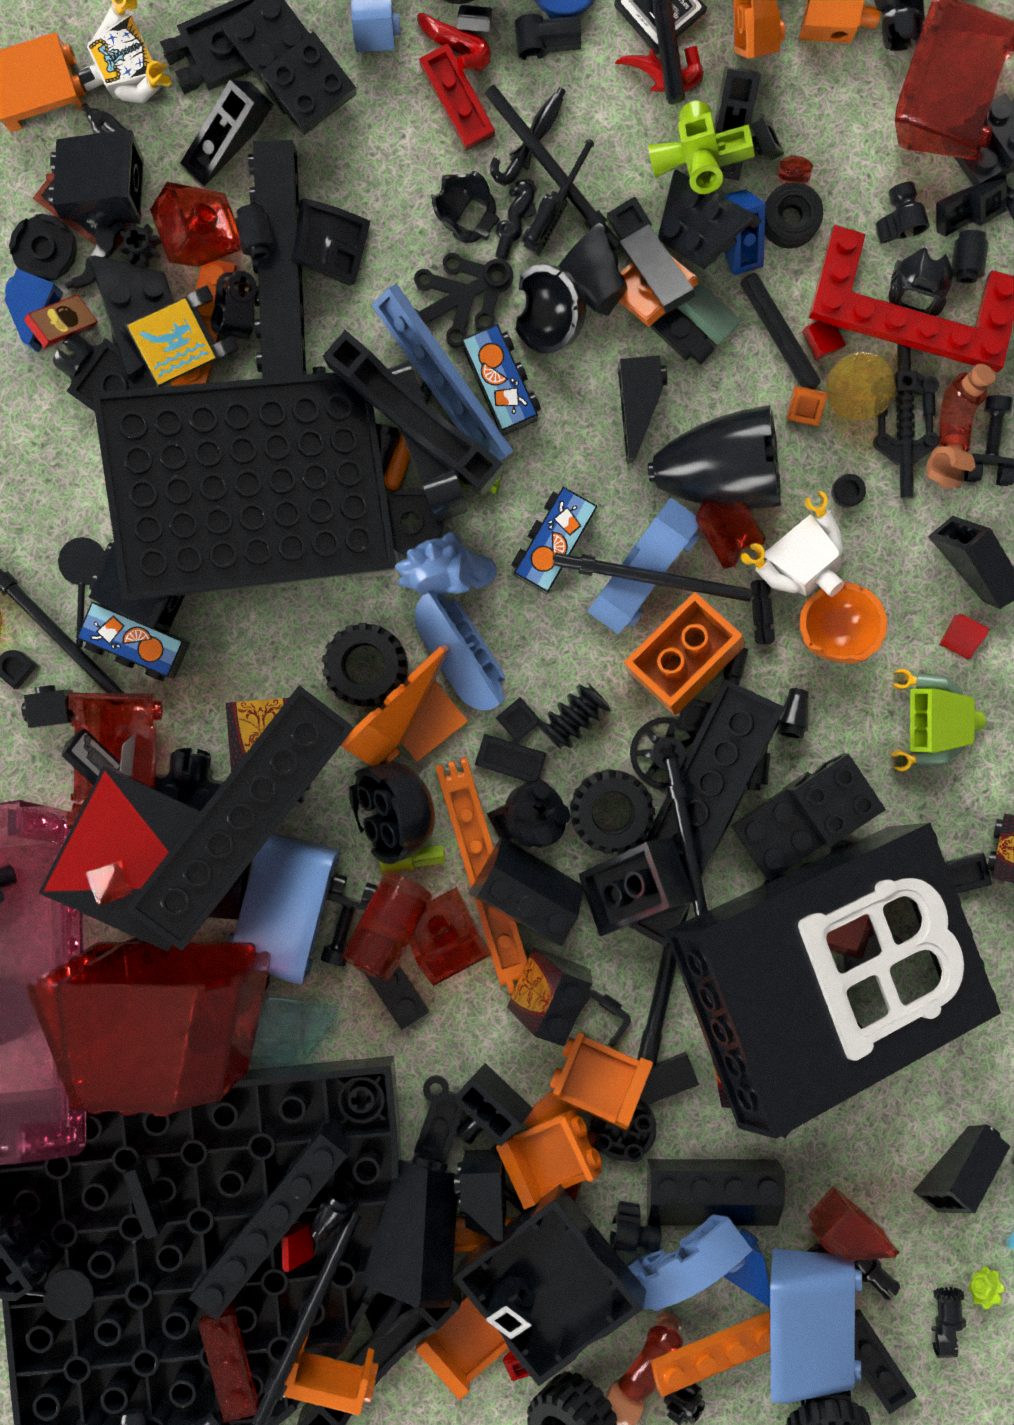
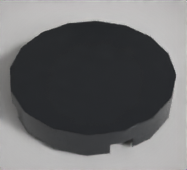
[9,213,77,281]

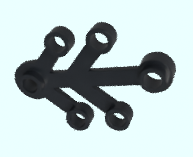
[414,253,513,348]

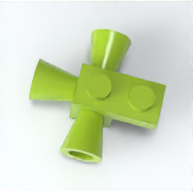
[648,101,755,194]

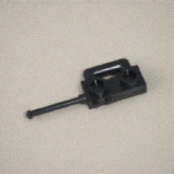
[522,139,594,256]

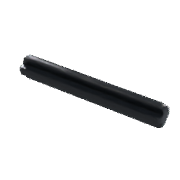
[652,0,685,105]
[740,273,821,389]

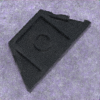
[658,169,762,269]
[90,255,174,380]

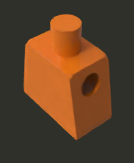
[799,0,882,43]

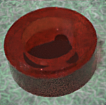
[778,155,813,184]

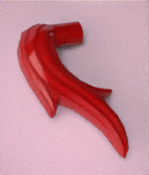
[417,13,491,72]
[615,46,704,92]

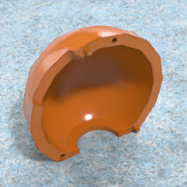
[799,582,887,664]

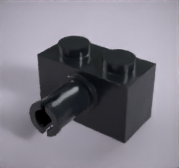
[452,1063,533,1146]

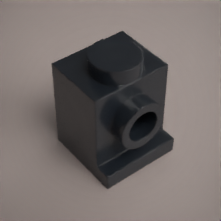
[485,1275,536,1339]

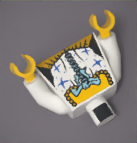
[78,0,171,104]

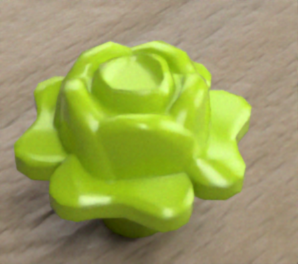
[968,1266,1006,1310]

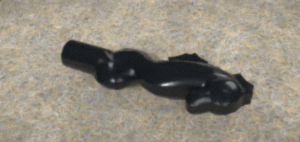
[495,179,537,260]

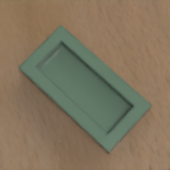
[677,281,741,345]

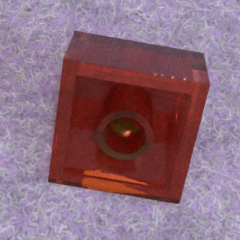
[150,182,242,267]
[400,887,491,986]
[808,1186,900,1261]

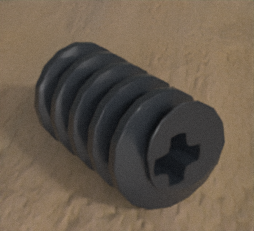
[537,682,612,751]

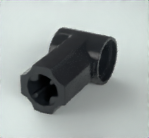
[514,14,582,60]

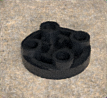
[591,1099,656,1163]

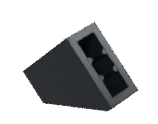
[928,516,1014,609]
[913,1124,1011,1213]

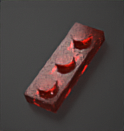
[198,1309,259,1423]

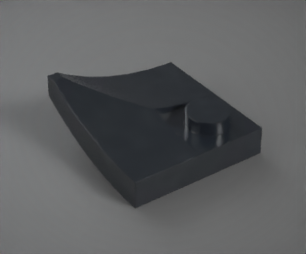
[291,198,370,286]

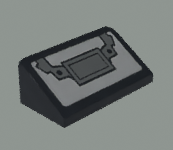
[62,728,121,785]

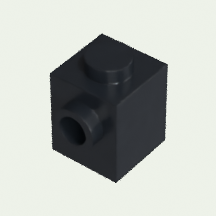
[21,685,77,728]

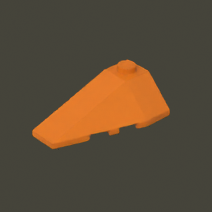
[733,0,785,59]
[341,644,450,766]

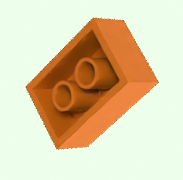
[624,592,745,716]

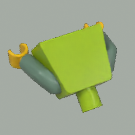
[891,669,986,771]

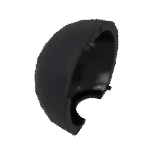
[515,265,587,353]

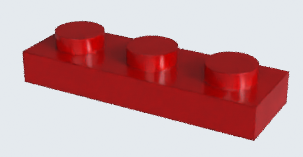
[419,43,495,151]

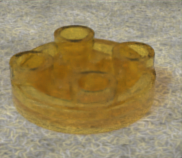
[826,352,896,421]

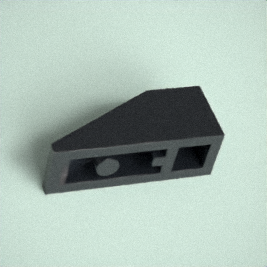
[714,66,761,181]
[180,79,274,186]
[618,355,668,464]

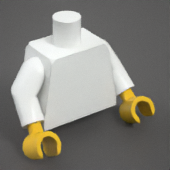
[741,491,845,597]

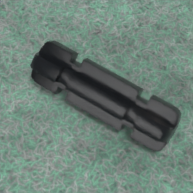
[750,580,775,644]

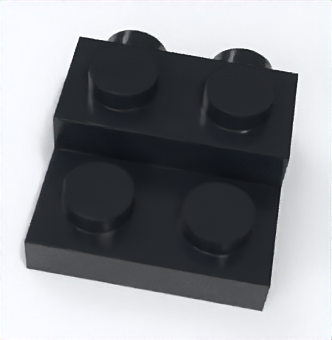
[943,93,1014,186]

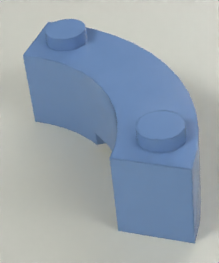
[351,0,401,52]
[587,497,703,635]
[627,1214,752,1311]

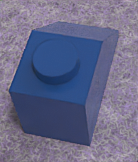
[722,189,766,275]
[4,269,63,353]
[723,1228,770,1307]

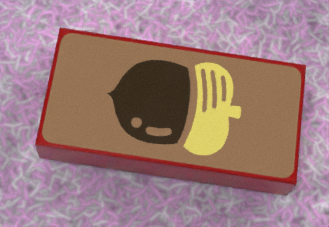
[23,294,98,348]

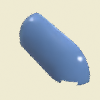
[415,591,506,710]

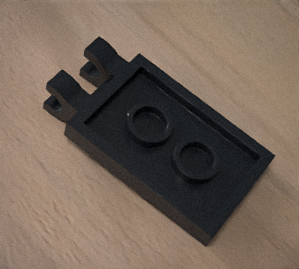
[160,0,255,95]

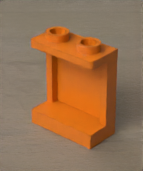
[0,32,87,132]
[549,1031,653,1130]
[496,1108,602,1210]
[416,1295,508,1400]
[283,1332,379,1416]

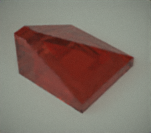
[86,860,132,906]

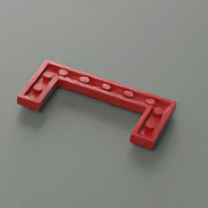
[809,225,1014,373]

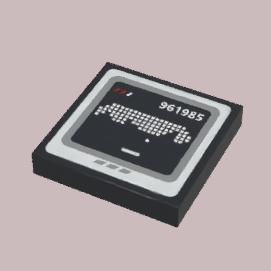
[614,0,707,55]

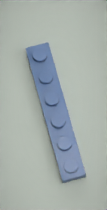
[371,283,513,461]

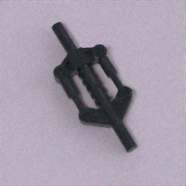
[871,344,939,499]

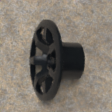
[630,717,696,788]

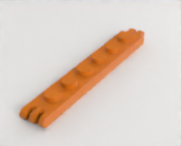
[435,757,528,996]

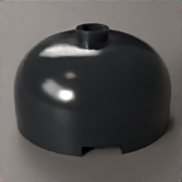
[349,762,435,864]

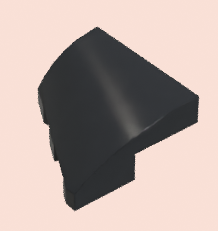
[558,222,628,316]

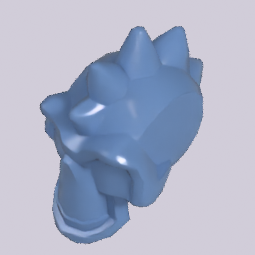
[395,531,497,597]

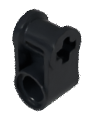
[211,271,257,339]

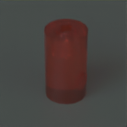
[341,871,432,981]

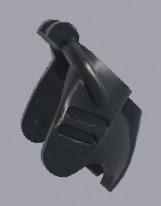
[431,171,500,243]
[888,247,953,316]

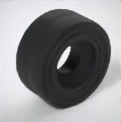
[765,182,823,249]

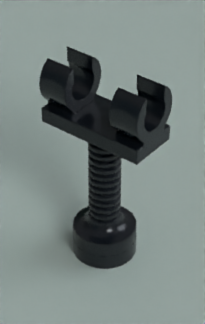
[964,395,1014,486]
[320,874,379,966]

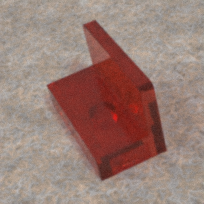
[696,500,766,569]

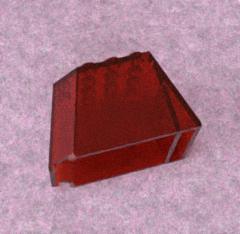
[27,942,271,1116]

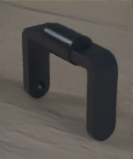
[579,989,631,1048]

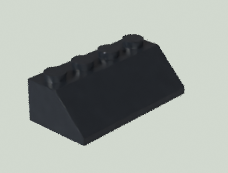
[647,1159,785,1226]

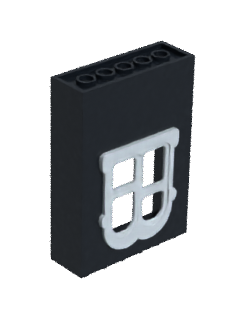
[665,823,1001,1139]

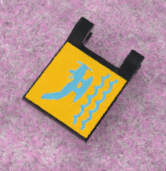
[125,285,239,387]

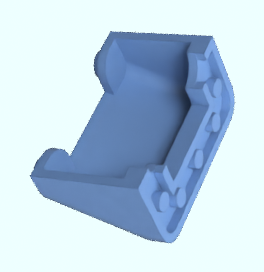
[225,832,341,985]
[770,1249,862,1404]

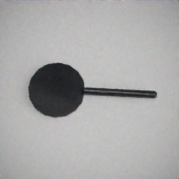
[58,537,105,648]
[25,1268,95,1320]

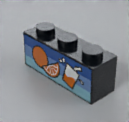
[461,324,541,436]
[511,486,598,595]
[76,602,190,681]

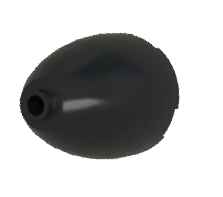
[648,405,781,509]

